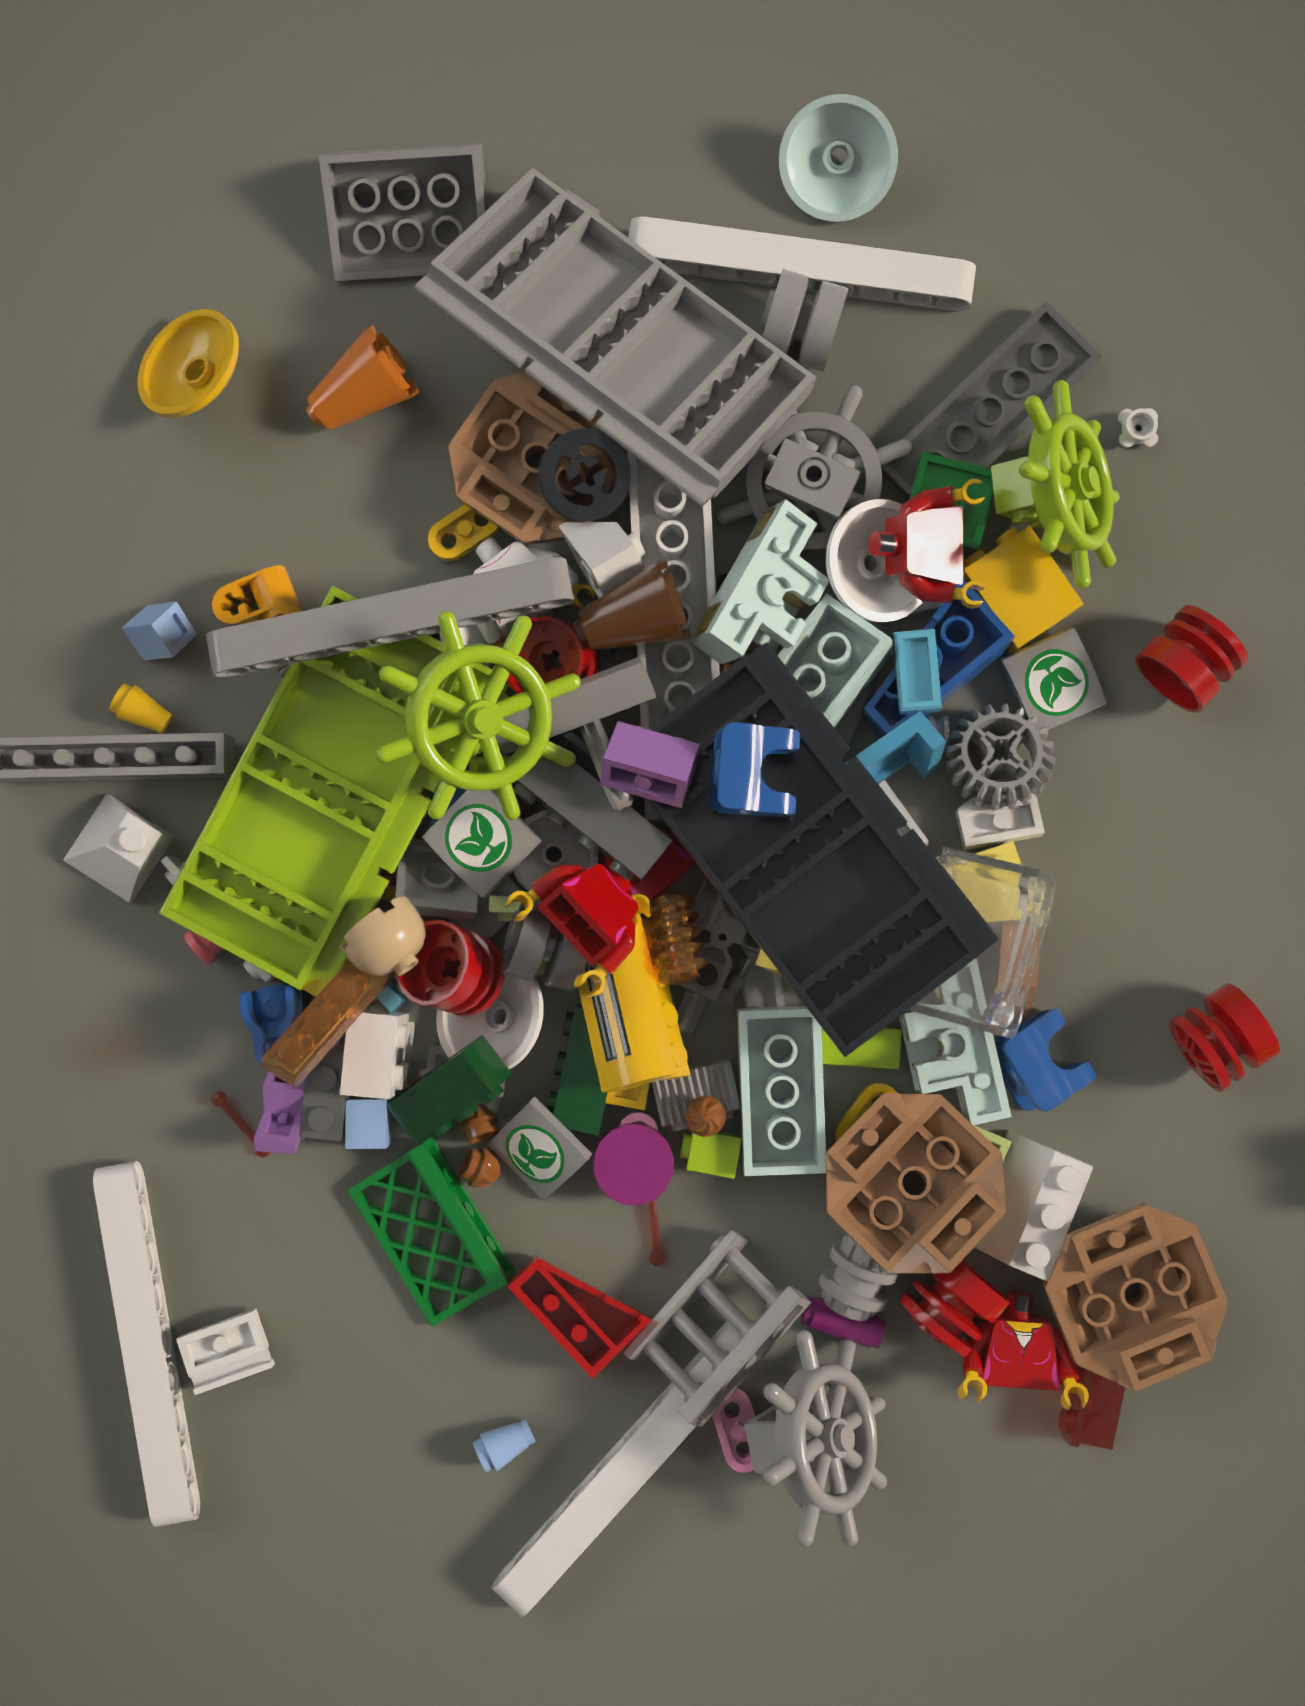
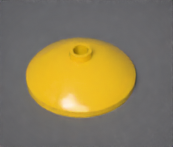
[137,309,239,418]

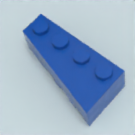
[862,579,1015,739]

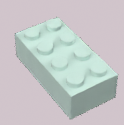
[778,593,894,728]
[736,1006,826,1176]

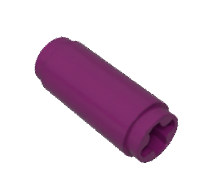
[800,1296,886,1349]

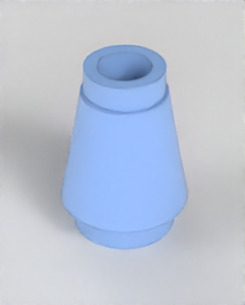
[472,1419,536,1473]

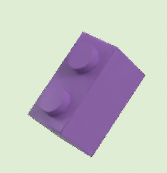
[600,721,700,808]

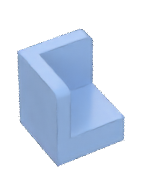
[122,602,197,660]
[345,1098,392,1149]

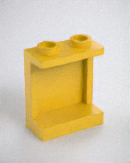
[963,525,1084,654]

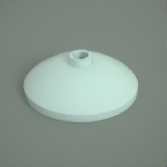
[779,94,898,222]

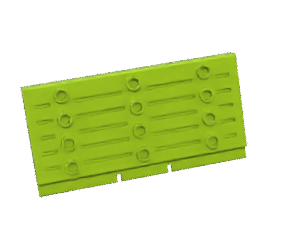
[159,586,492,1001]

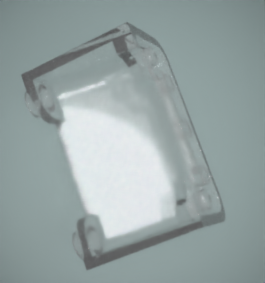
[908,847,1056,1039]

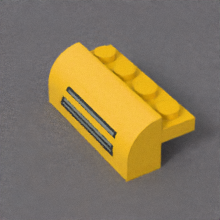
[578,913,690,1092]

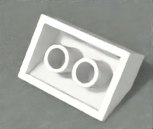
[974,1130,1093,1281]

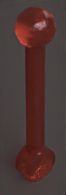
[210,1091,271,1158]
[649,1199,665,1266]

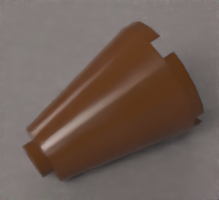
[573,558,692,650]

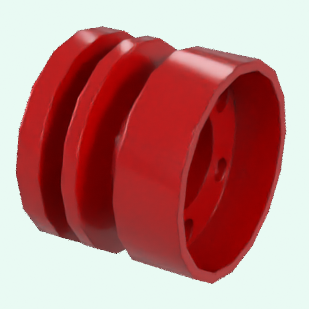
[1135,605,1248,713]
[504,616,600,694]
[396,920,505,1017]
[1168,983,1281,1092]
[899,1260,1011,1357]

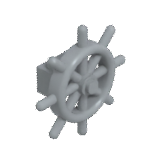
[717,385,912,551]
[744,1330,887,1547]

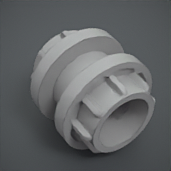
[819,1235,899,1321]

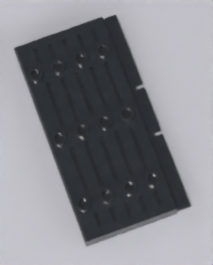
[647,642,999,1057]

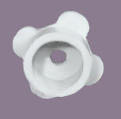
[1118,408,1158,448]

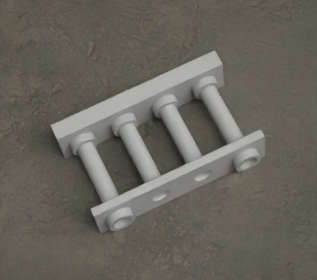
[623,1230,811,1427]

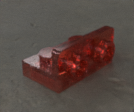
[1058,1364,1125,1450]

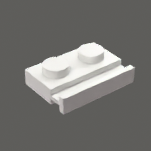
[176,1309,275,1395]

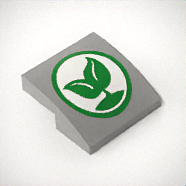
[1000,627,1107,730]
[422,790,542,898]
[487,1097,592,1201]

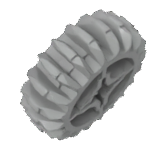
[945,703,1056,811]

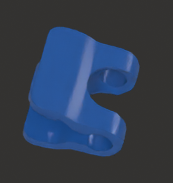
[710,722,801,817]
[239,983,311,1069]
[994,1008,1096,1111]

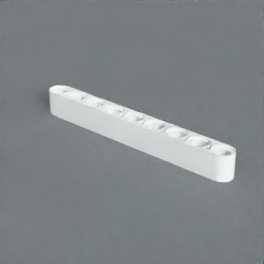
[628,217,976,311]
[93,1161,200,1527]
[491,1321,741,1617]

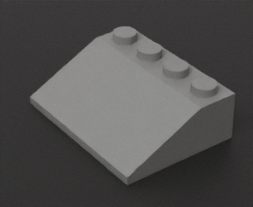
[319,143,487,281]

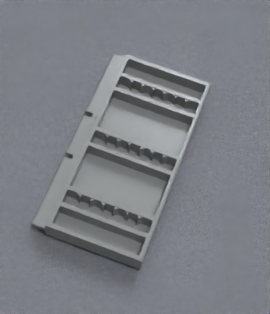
[414,168,817,507]

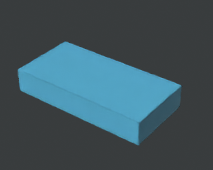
[893,629,942,715]

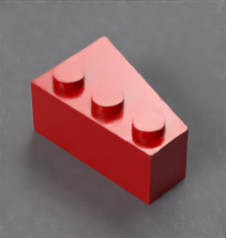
[507,1255,652,1379]

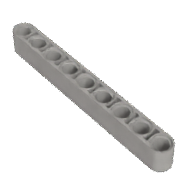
[206,557,574,677]

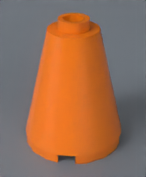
[306,324,420,430]

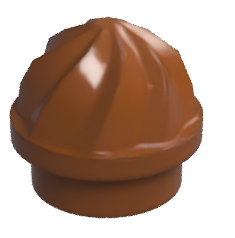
[685,1095,726,1137]
[459,1103,498,1144]
[459,1148,500,1188]

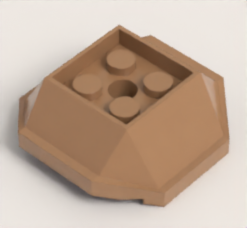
[448,372,622,545]
[826,1093,1007,1274]
[1042,1202,1228,1392]

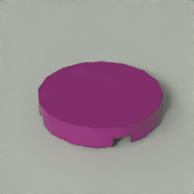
[593,1123,674,1206]

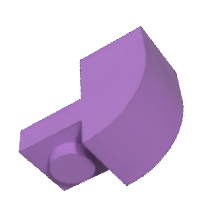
[254,1062,307,1155]

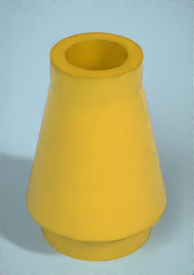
[109,683,173,734]

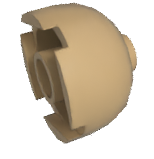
[339,896,426,976]

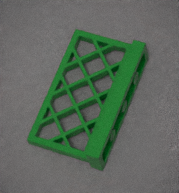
[347,1137,517,1327]

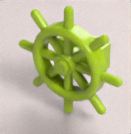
[991,380,1120,589]
[376,611,581,820]

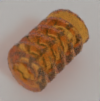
[647,894,708,985]

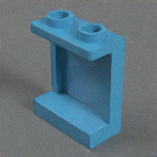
[845,711,946,784]

